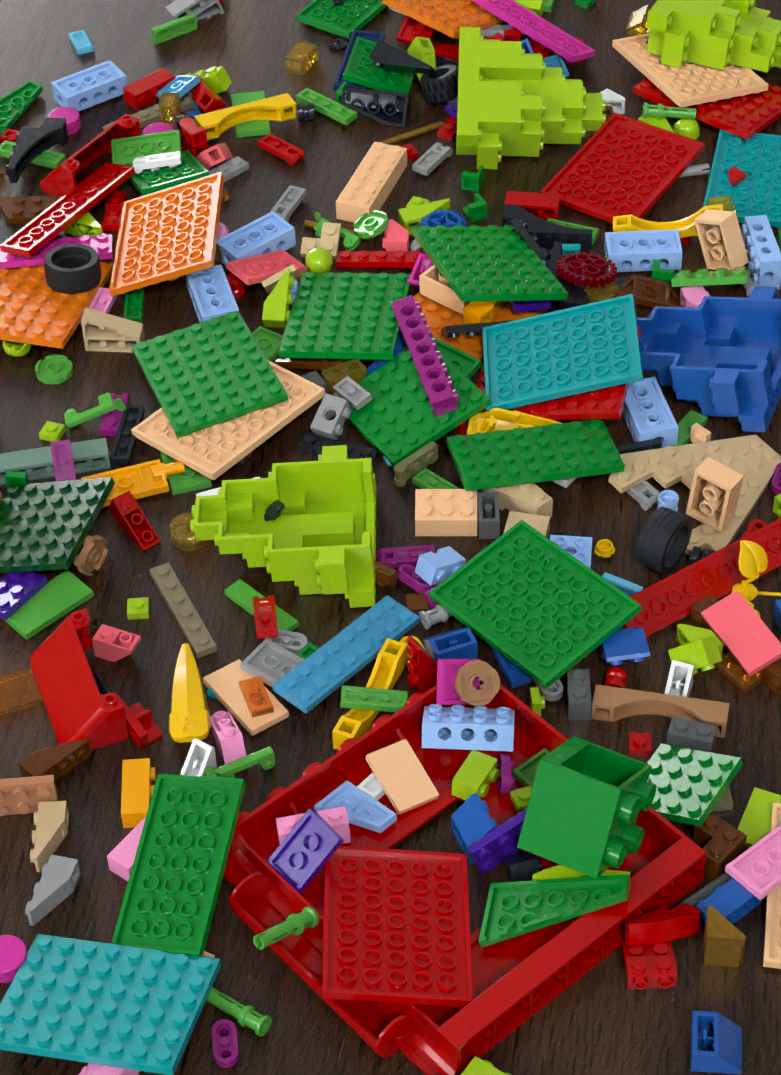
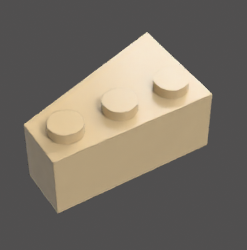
[81,307,145,353]
[482,483,553,517]

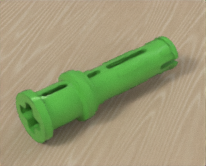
[642,102,696,120]
[253,906,319,950]
[206,986,272,1037]

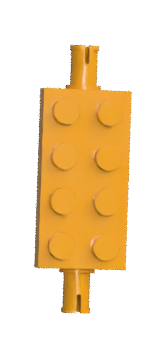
[81,459,185,507]

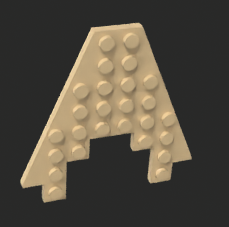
[608,435,781,557]

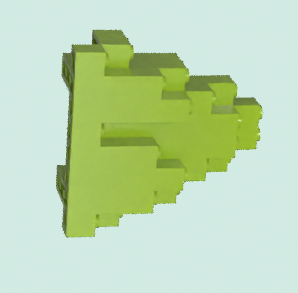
[646,0,781,73]
[456,27,606,169]
[190,445,377,608]

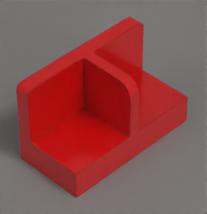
[123,701,162,749]

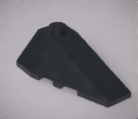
[369,39,437,75]
[341,87,412,128]

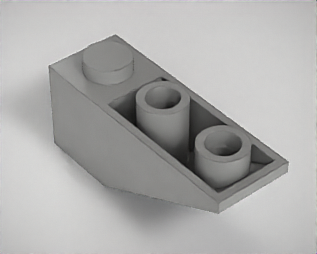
[25,855,81,926]

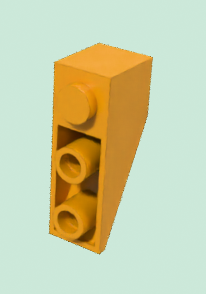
[463,301,502,324]

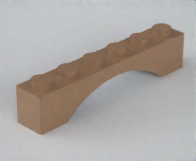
[591,685,729,738]

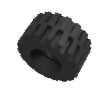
[419,65,458,103]

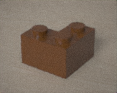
[693,812,747,880]

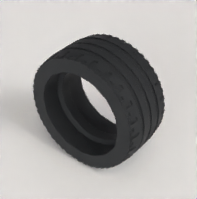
[44,244,101,294]
[635,507,693,575]

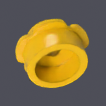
[594,539,615,558]

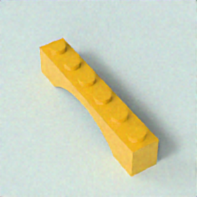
[194,93,296,140]
[613,204,723,238]
[332,638,408,750]

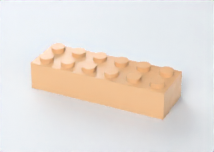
[336,142,407,223]

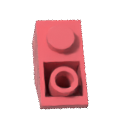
[196,142,233,170]
[382,219,409,251]
[92,624,141,662]

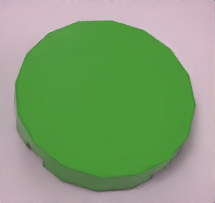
[354,210,389,239]
[35,354,73,385]

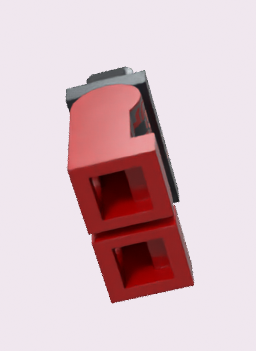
[174,114,208,159]

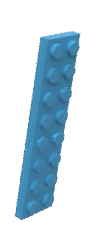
[273,595,420,714]

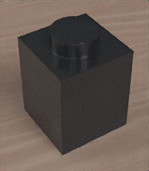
[504,852,543,882]

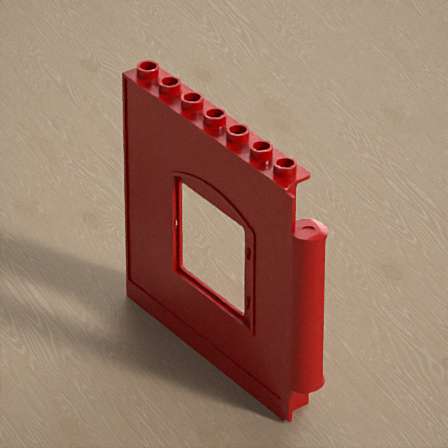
[223,680,706,1075]

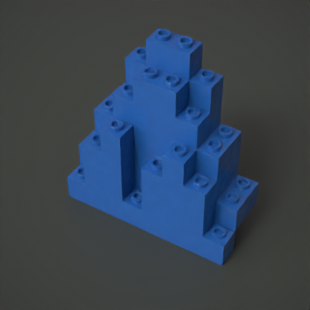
[636,286,781,432]

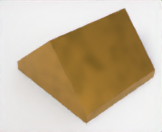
[704,905,746,967]

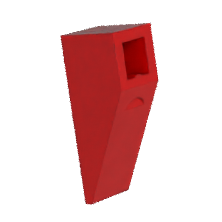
[190,75,227,113]
[109,490,161,551]
[406,635,437,693]

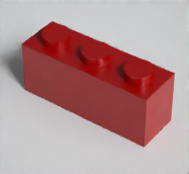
[123,68,175,110]
[504,191,560,221]

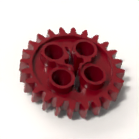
[557,251,617,288]

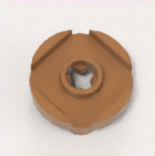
[74,535,109,576]
[454,661,500,706]

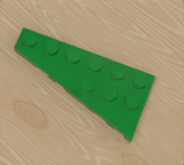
[0,80,42,136]
[479,874,631,948]

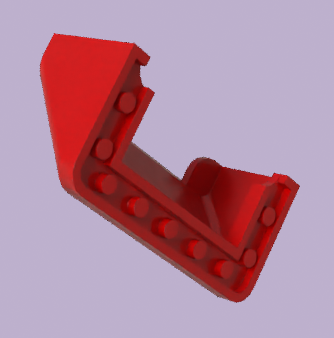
[40,115,141,196]
[30,608,128,750]

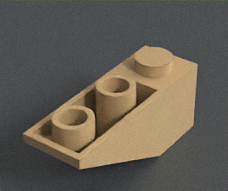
[30,801,69,872]

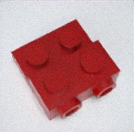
[396,16,438,45]
[622,941,678,990]

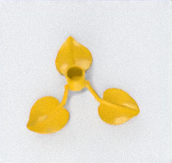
[732,540,781,617]

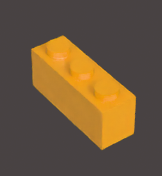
[121,758,156,828]

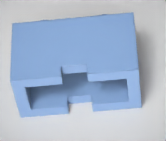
[415,546,466,586]

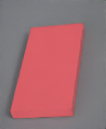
[226,249,306,285]
[701,590,781,677]

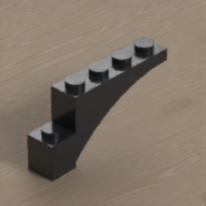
[6,117,68,183]
[502,205,592,249]
[546,241,588,310]

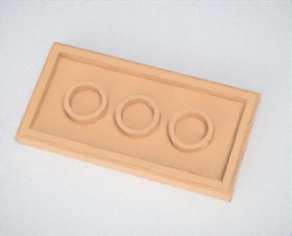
[203,659,289,736]

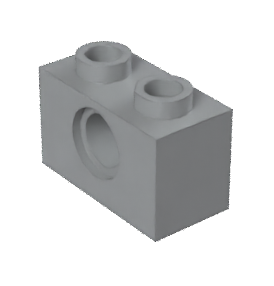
[310,393,351,440]

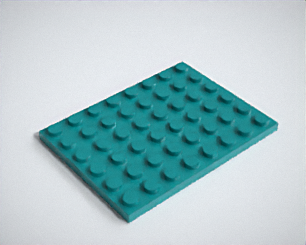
[703,129,781,228]
[482,294,644,411]
[0,934,221,1075]

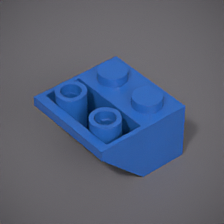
[421,627,478,662]
[598,627,650,665]
[451,793,498,865]
[690,1011,742,1075]

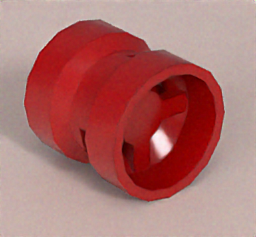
[226,273,245,298]
[604,667,628,688]

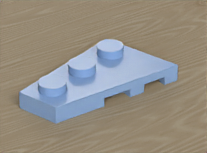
[314,780,397,833]

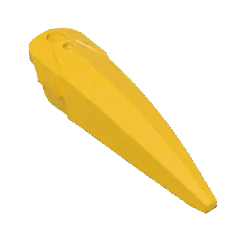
[466,408,561,435]
[169,643,212,743]

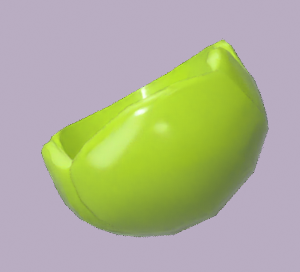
[673,118,700,140]
[305,247,333,273]
[2,340,32,357]

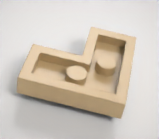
[300,222,341,259]

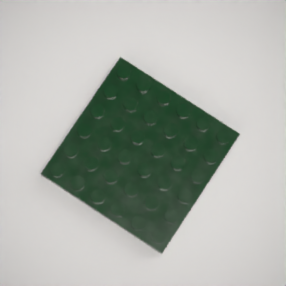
[0,477,115,573]

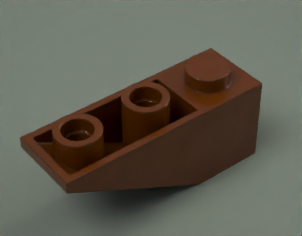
[19,739,92,780]

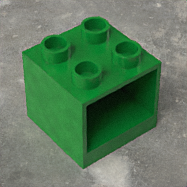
[517,736,656,879]

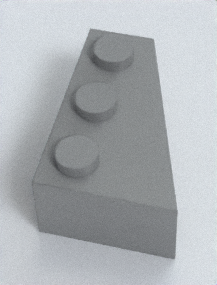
[165,0,224,22]

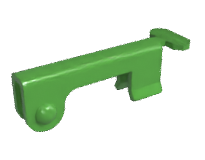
[314,212,361,251]
[64,393,126,429]
[204,746,275,778]

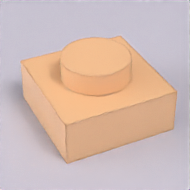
[690,423,711,444]

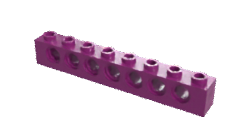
[391,295,459,417]

